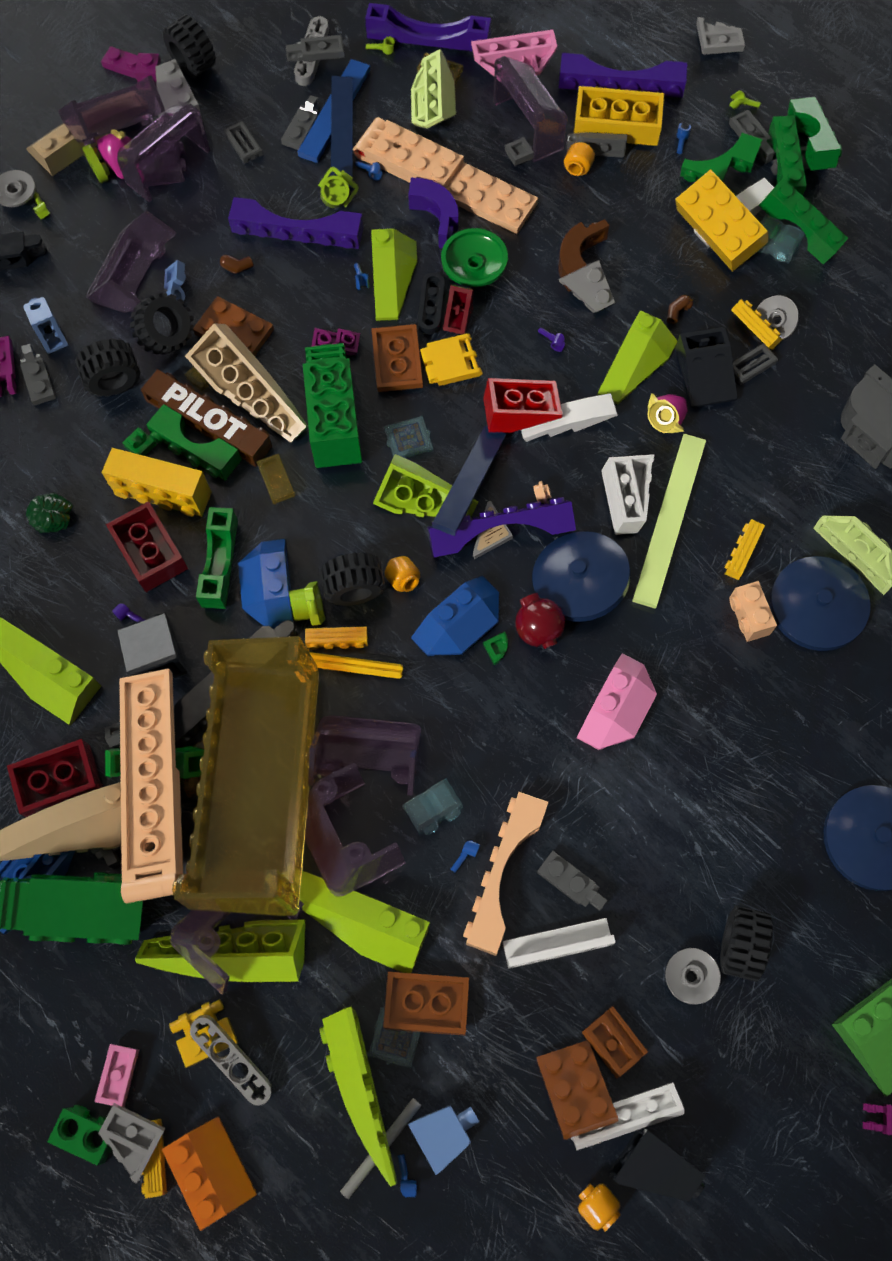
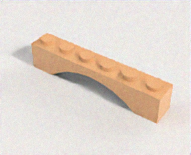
[463,792,548,956]

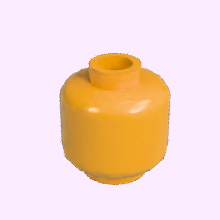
[564,142,595,176]
[384,556,420,592]
[578,1184,621,1231]

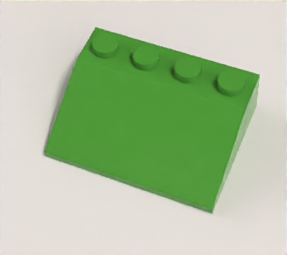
[832,979,892,1097]

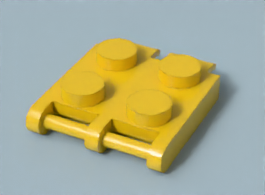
[420,334,482,386]

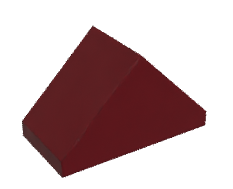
[443,285,473,335]

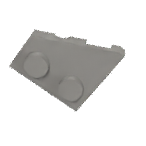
[696,17,745,55]
[559,260,615,312]
[99,1103,165,1183]

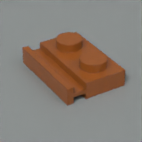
[582,1006,648,1079]

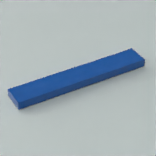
[298,59,370,163]

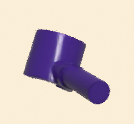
[538,327,565,352]
[112,604,145,623]

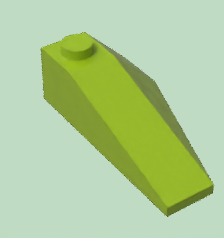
[371,229,417,321]
[597,310,678,404]
[373,454,478,518]

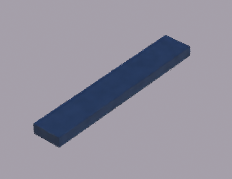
[331,76,353,192]
[432,426,506,536]

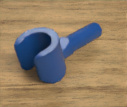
[677,123,691,154]
[355,161,382,181]
[354,263,369,290]
[451,840,480,873]
[397,1154,417,1197]

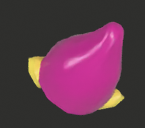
[97,129,133,179]
[648,393,687,433]

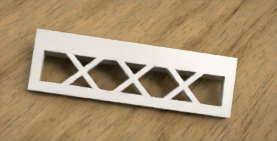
[502,918,616,969]
[571,1083,684,1150]

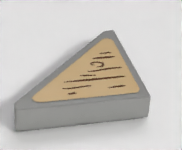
[473,501,513,559]

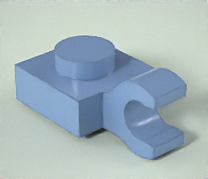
[164,260,186,301]

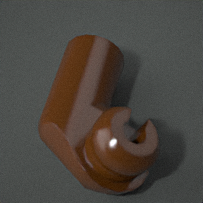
[220,254,254,274]
[666,295,693,324]

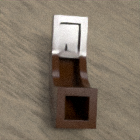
[558,219,609,292]

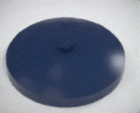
[532,532,631,622]
[770,556,870,651]
[824,785,892,891]

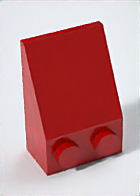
[483,378,563,433]

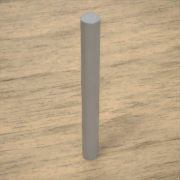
[340,1098,422,1199]

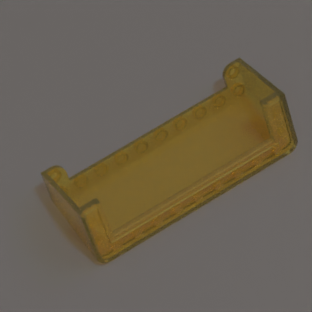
[172,636,319,916]

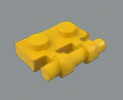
[169,999,238,1068]

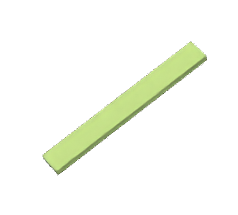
[632,434,706,609]

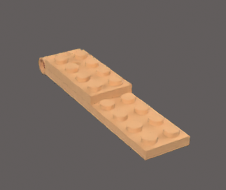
[353,118,538,234]
[120,669,183,904]

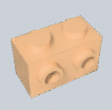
[729,581,777,642]

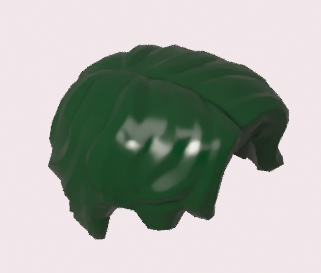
[26,493,73,533]

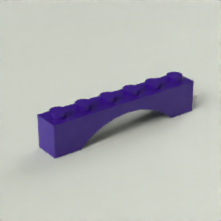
[365,3,491,51]
[559,53,687,98]
[228,197,364,249]
[427,497,576,557]

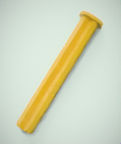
[303,649,403,679]

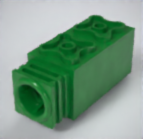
[303,343,362,468]
[0,872,143,944]

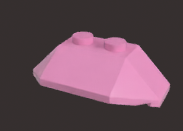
[471,30,557,81]
[577,653,657,750]

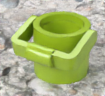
[318,167,359,208]
[289,581,326,626]

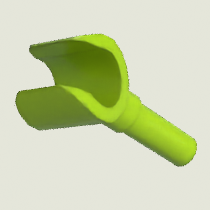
[366,37,395,55]
[730,91,760,108]
[33,193,50,220]

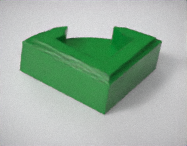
[483,632,508,666]

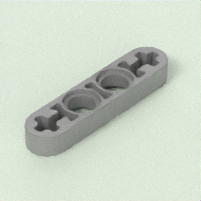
[294,16,329,86]
[190,1015,272,1105]

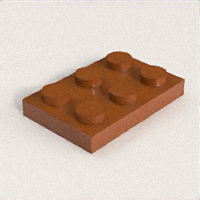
[193,296,274,356]
[371,324,423,392]
[383,972,469,1036]
[536,1040,618,1140]

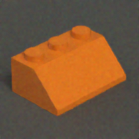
[162,1116,257,1231]

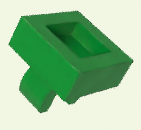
[122,427,157,456]

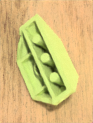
[411,49,456,128]
[813,516,892,595]

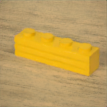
[731,299,782,350]
[724,519,765,580]
[305,627,368,650]
[141,1119,167,1198]

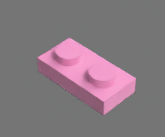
[95,1044,139,1107]

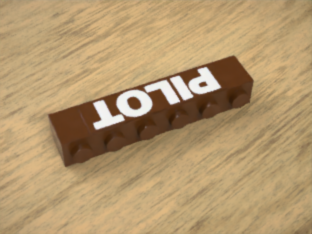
[141,369,272,467]

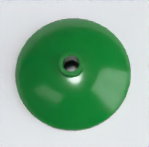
[441,228,508,287]

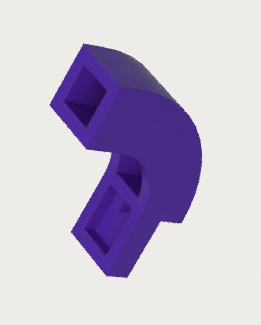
[408,177,458,248]

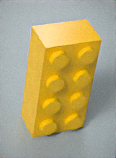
[574,86,664,146]
[675,169,768,272]
[101,448,212,517]

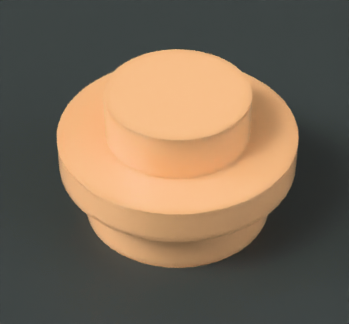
[533,481,552,504]

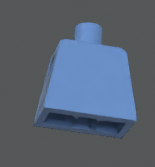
[23,297,68,354]
[408,1105,479,1175]

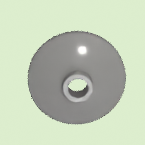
[0,170,36,207]
[757,295,799,340]
[665,948,720,1004]

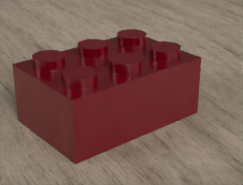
[106,501,188,592]
[7,739,103,817]

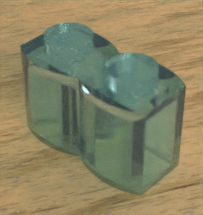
[758,216,805,262]
[402,779,463,835]

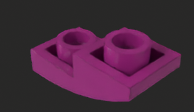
[311,328,360,356]

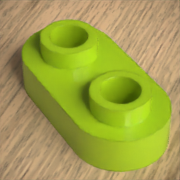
[82,144,110,183]

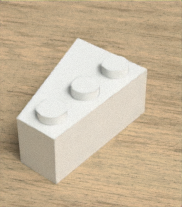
[601,455,654,535]

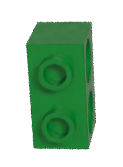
[47,1104,112,1166]

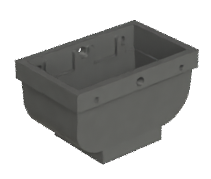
[841,364,892,469]

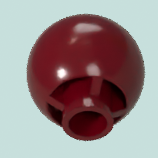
[515,592,565,649]

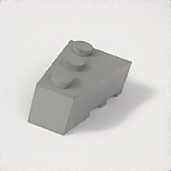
[156,59,203,137]

